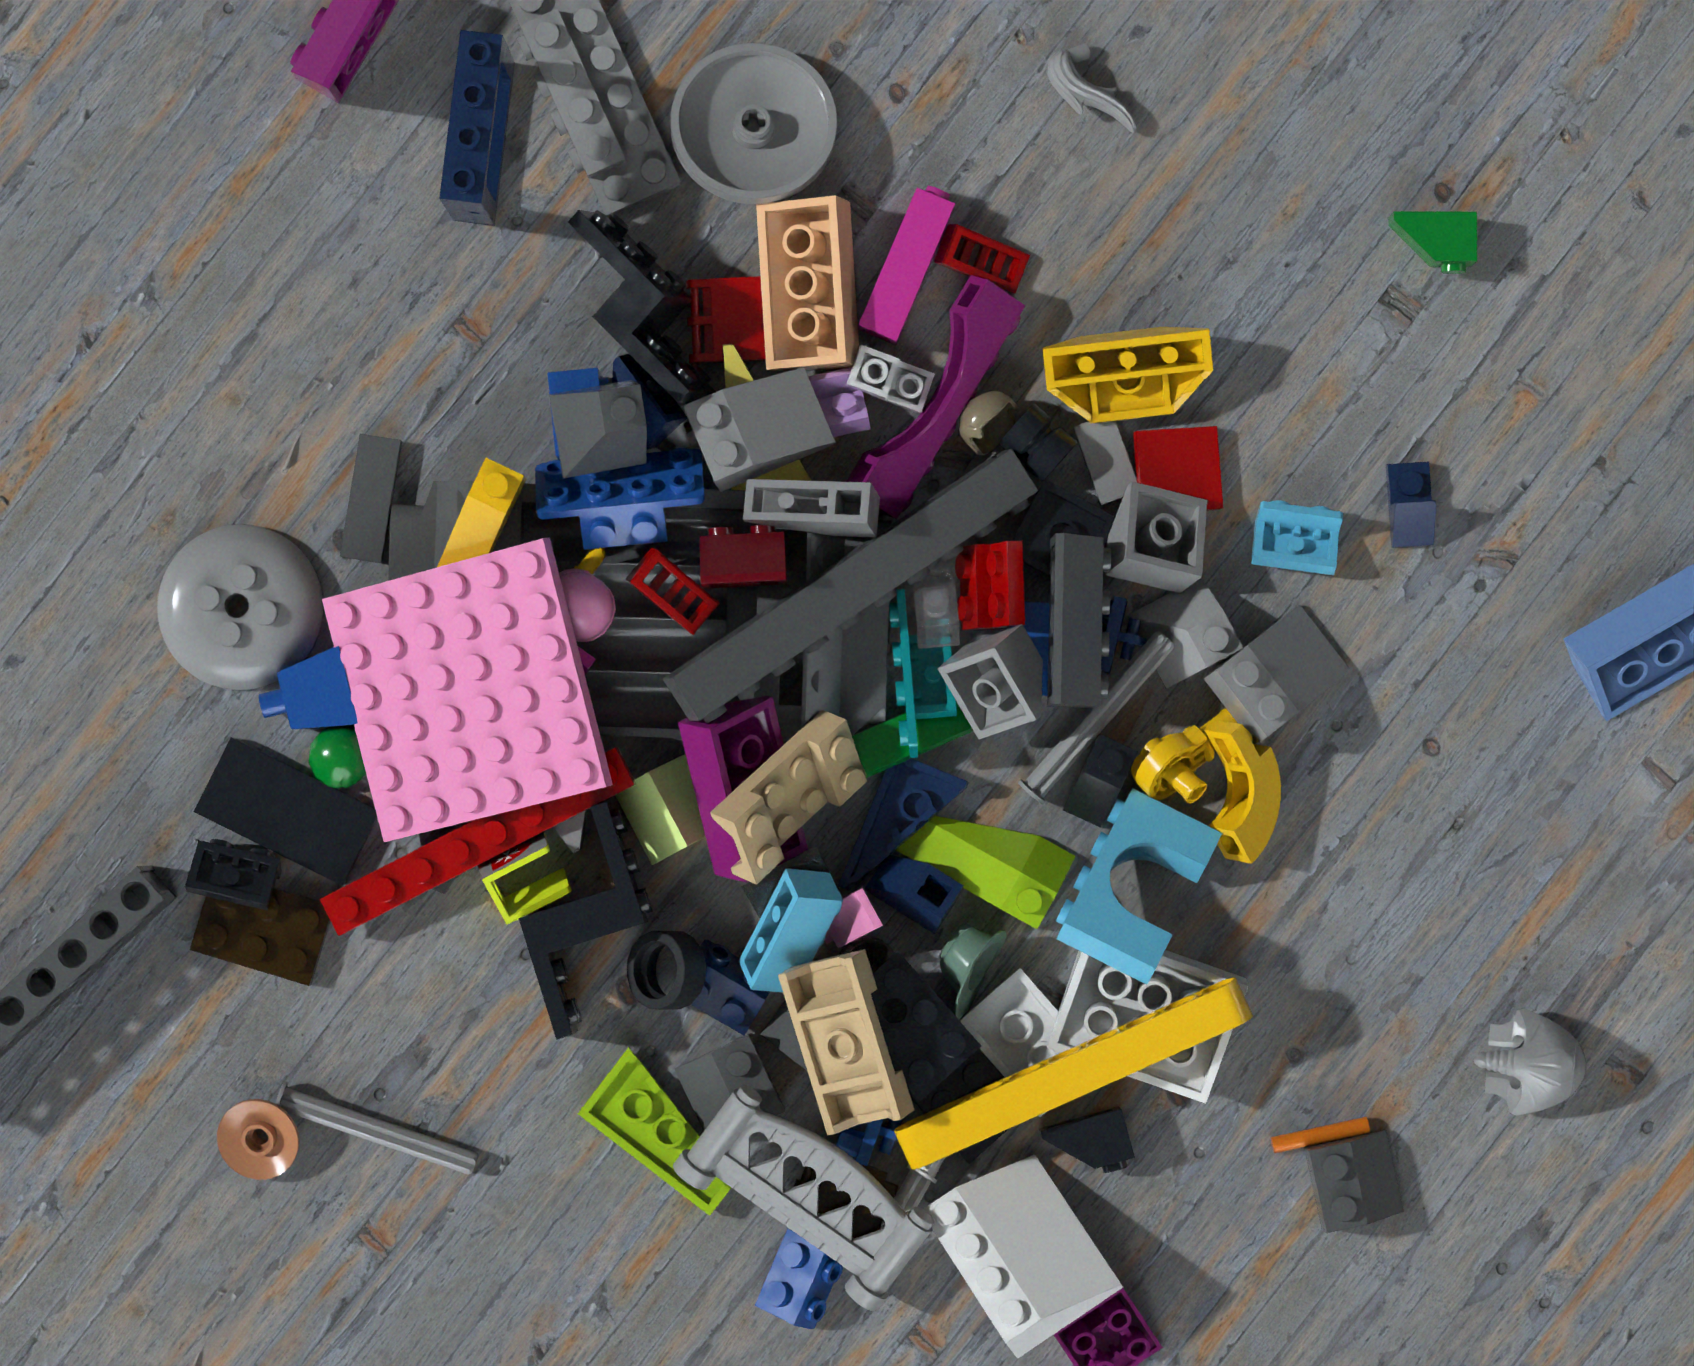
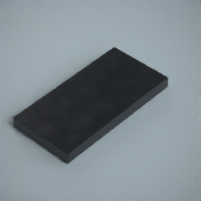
[194,737,378,886]

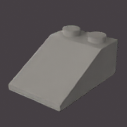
[683,367,836,492]
[1203,604,1350,744]

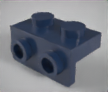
[691,939,770,1036]

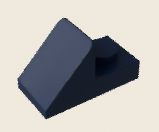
[1386,461,1436,548]

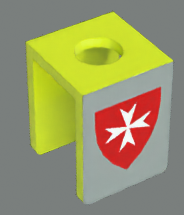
[478,832,572,925]

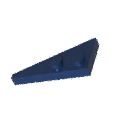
[838,758,969,891]

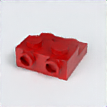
[955,541,1025,630]

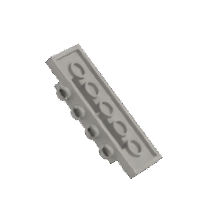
[508,0,682,216]

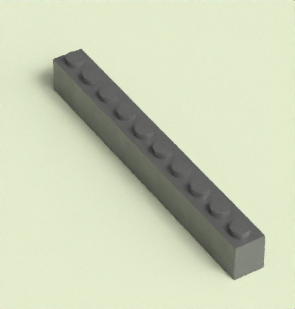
[663,449,1038,723]

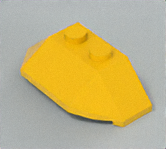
[1042,327,1213,423]

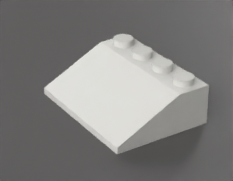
[1047,950,1248,1104]
[924,1155,1123,1358]

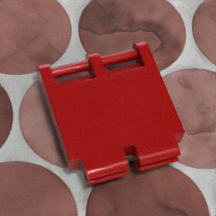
[685,276,766,364]

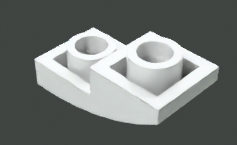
[847,345,935,413]

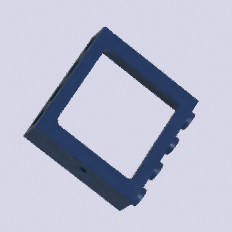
[439,30,515,226]

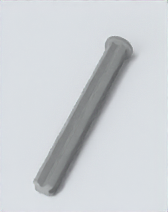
[1018,631,1174,804]
[275,1081,478,1174]

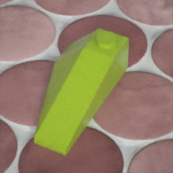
[896,816,1076,929]

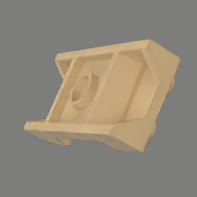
[710,710,867,885]
[778,949,914,1136]

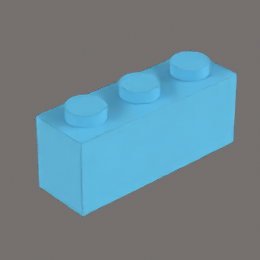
[739,868,843,993]

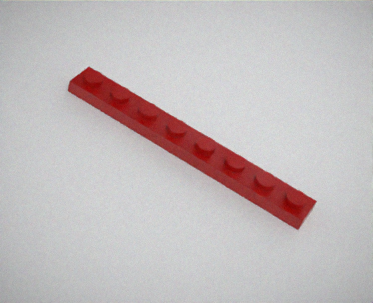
[320,747,636,936]

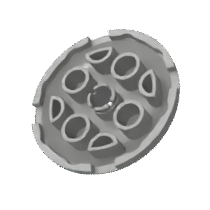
[157,524,324,690]

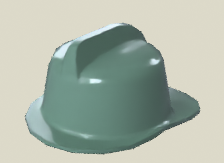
[940,924,1007,1020]

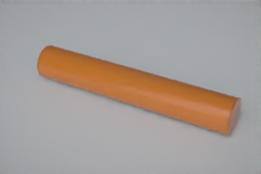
[1271,1117,1370,1154]

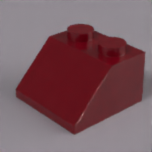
[700,525,787,589]

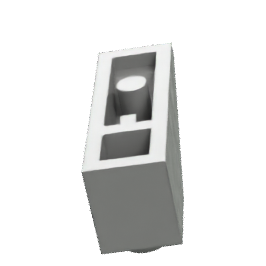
[743,479,880,537]

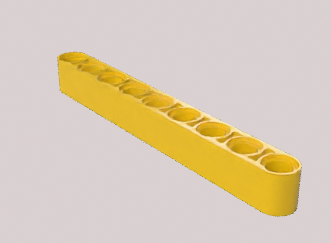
[894,977,1253,1170]

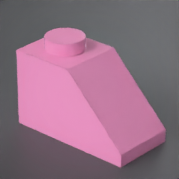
[825,887,883,948]

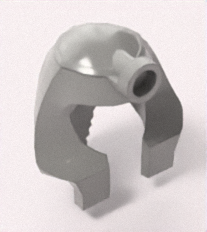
[1473,1008,1586,1116]

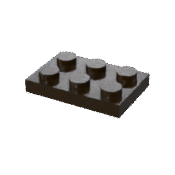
[190,887,331,986]

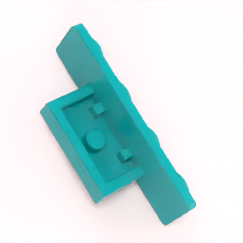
[889,589,957,758]

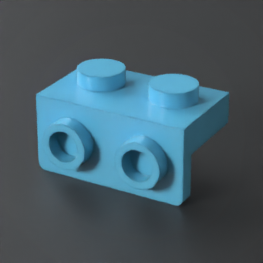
[1251,500,1343,575]

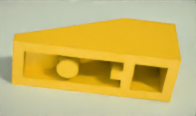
[437,458,526,567]

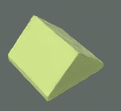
[615,754,705,865]

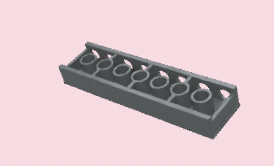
[0,865,177,1059]

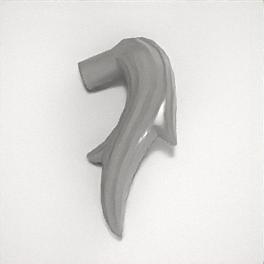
[1046,43,1136,133]

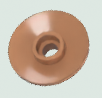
[217,1099,299,1180]

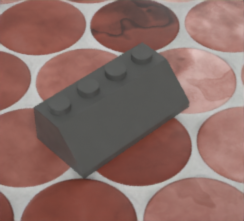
[1047,533,1111,708]

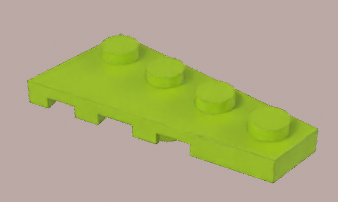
[577,1047,731,1216]

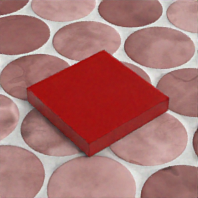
[1133,426,1224,511]

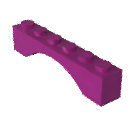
[846,275,1025,519]

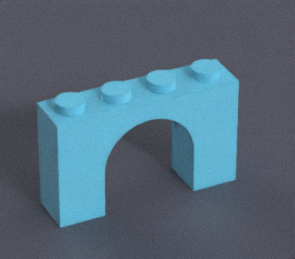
[1056,788,1222,985]

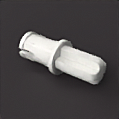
[894,1157,946,1212]

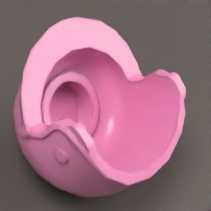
[559,568,616,642]

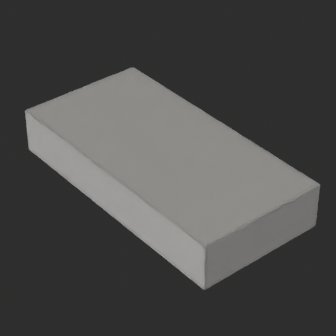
[1073,421,1137,506]

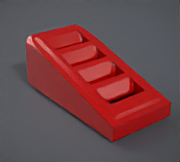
[934,224,1030,294]
[625,548,720,635]

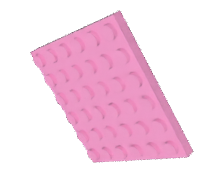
[322,537,613,842]

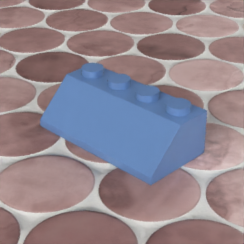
[1564,564,1694,721]

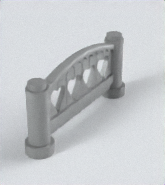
[673,1085,934,1311]

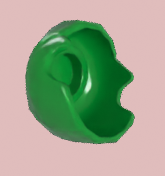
[308,724,366,789]

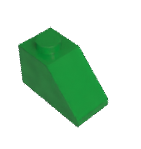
[1388,211,1477,274]

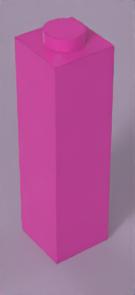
[858,186,955,346]

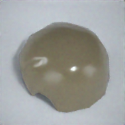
[959,390,1018,455]

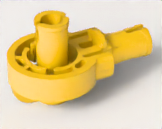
[1131,708,1237,804]

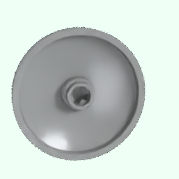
[671,43,837,204]

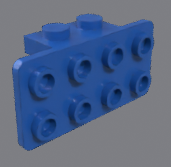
[535,448,705,550]

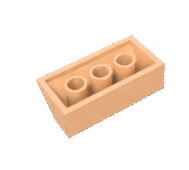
[756,195,859,371]

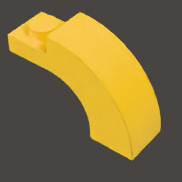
[1205,720,1281,864]

